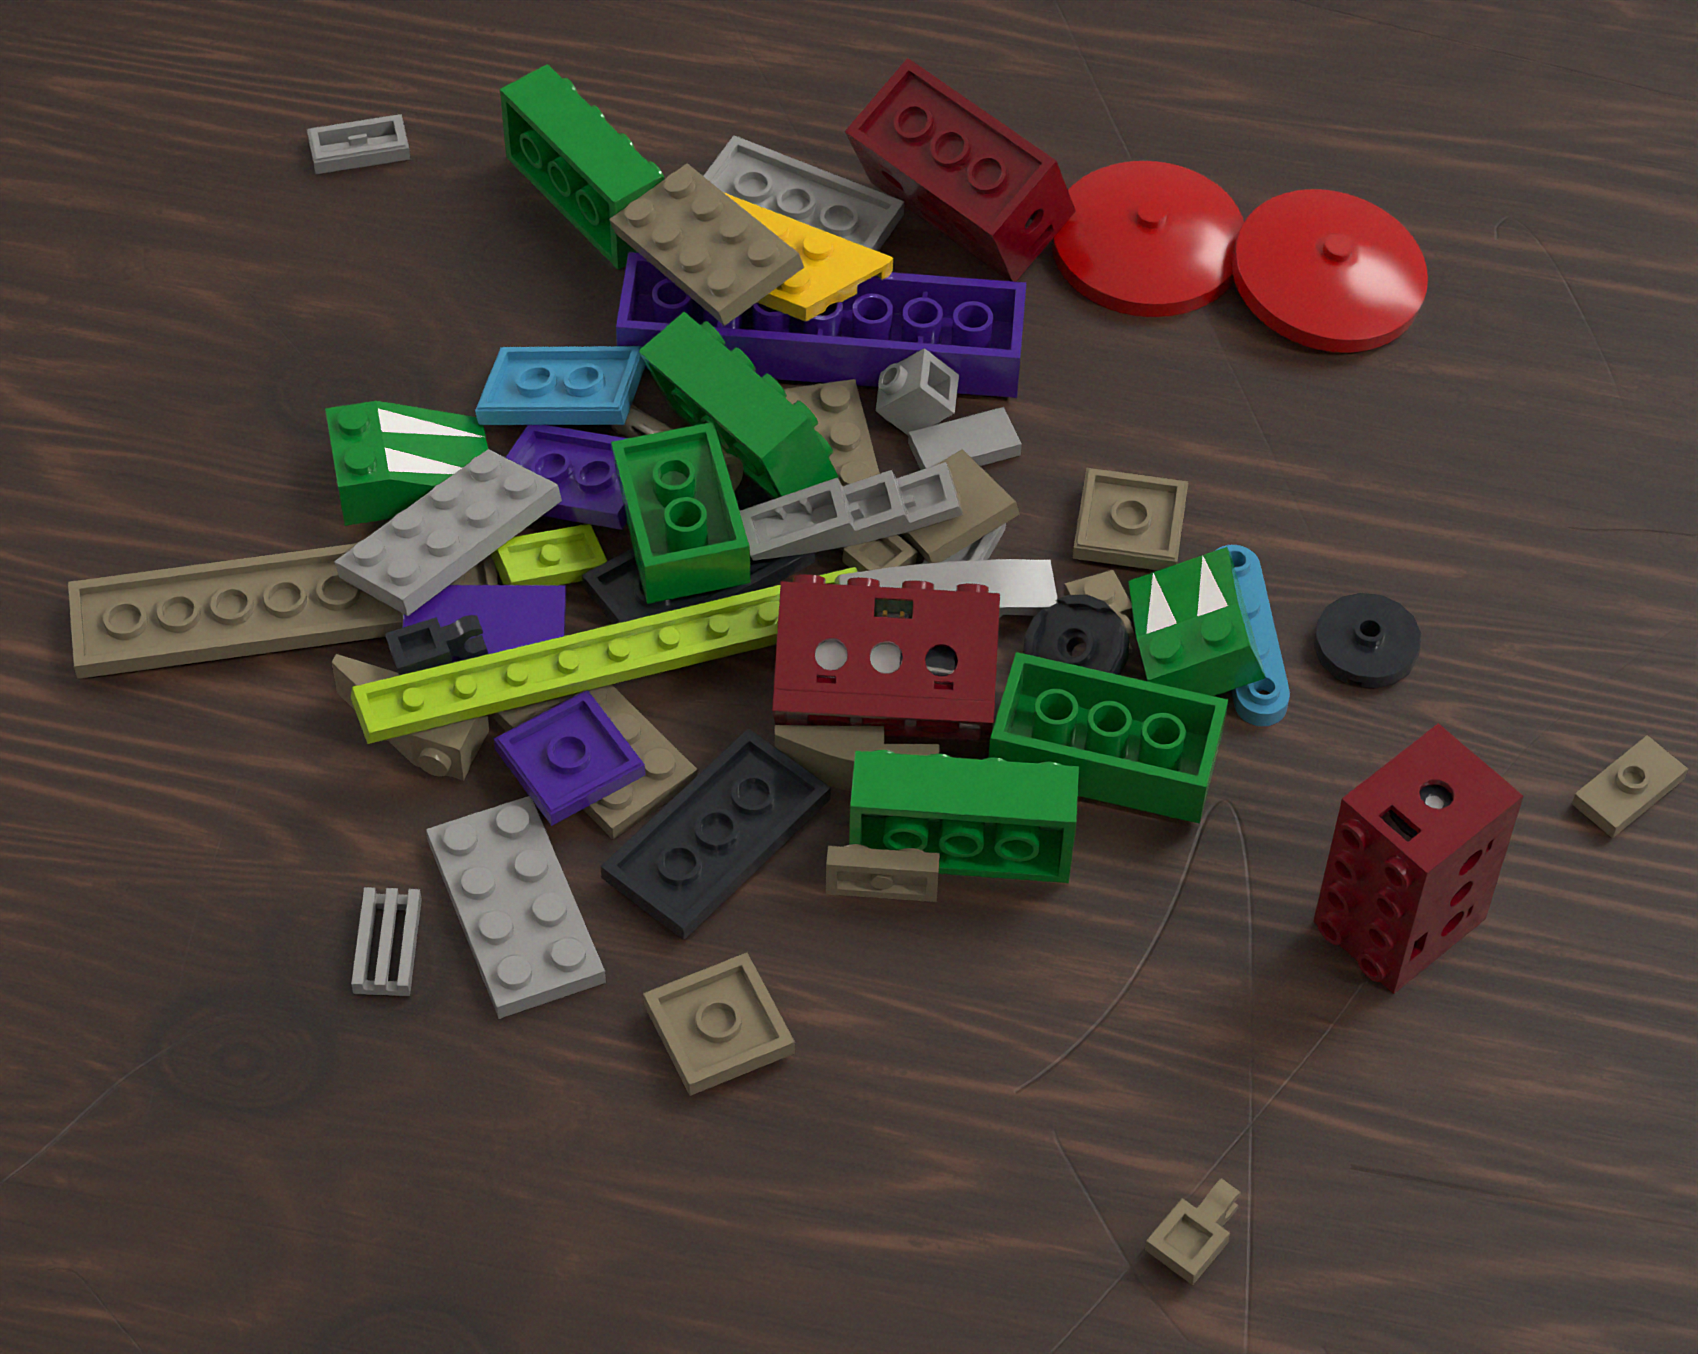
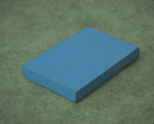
[475,346,646,425]

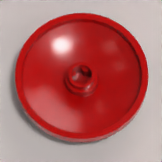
[1051,161,1244,317]
[1232,189,1428,353]

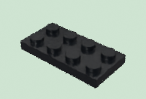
[582,482,815,625]
[601,728,831,940]

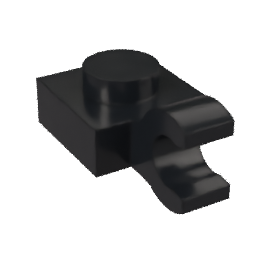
[385,615,488,675]

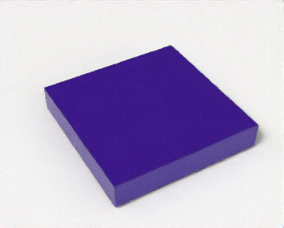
[494,690,646,826]

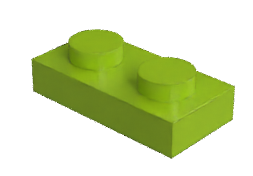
[490,524,607,585]

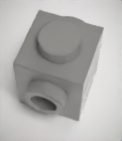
[876,348,959,436]

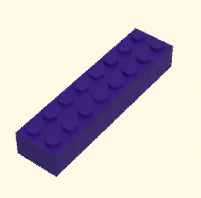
[616,252,1026,398]

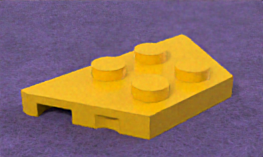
[725,193,893,322]

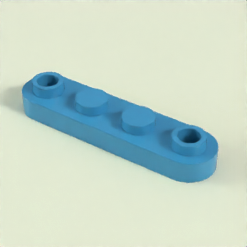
[1215,545,1290,726]

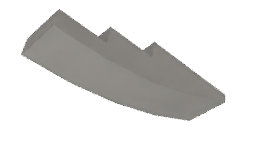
[740,462,963,560]
[835,559,1057,618]

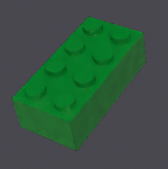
[500,64,664,270]
[638,312,838,499]
[989,652,1228,824]
[849,750,1079,883]

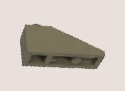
[332,654,489,781]

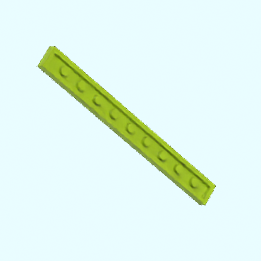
[351,567,858,744]

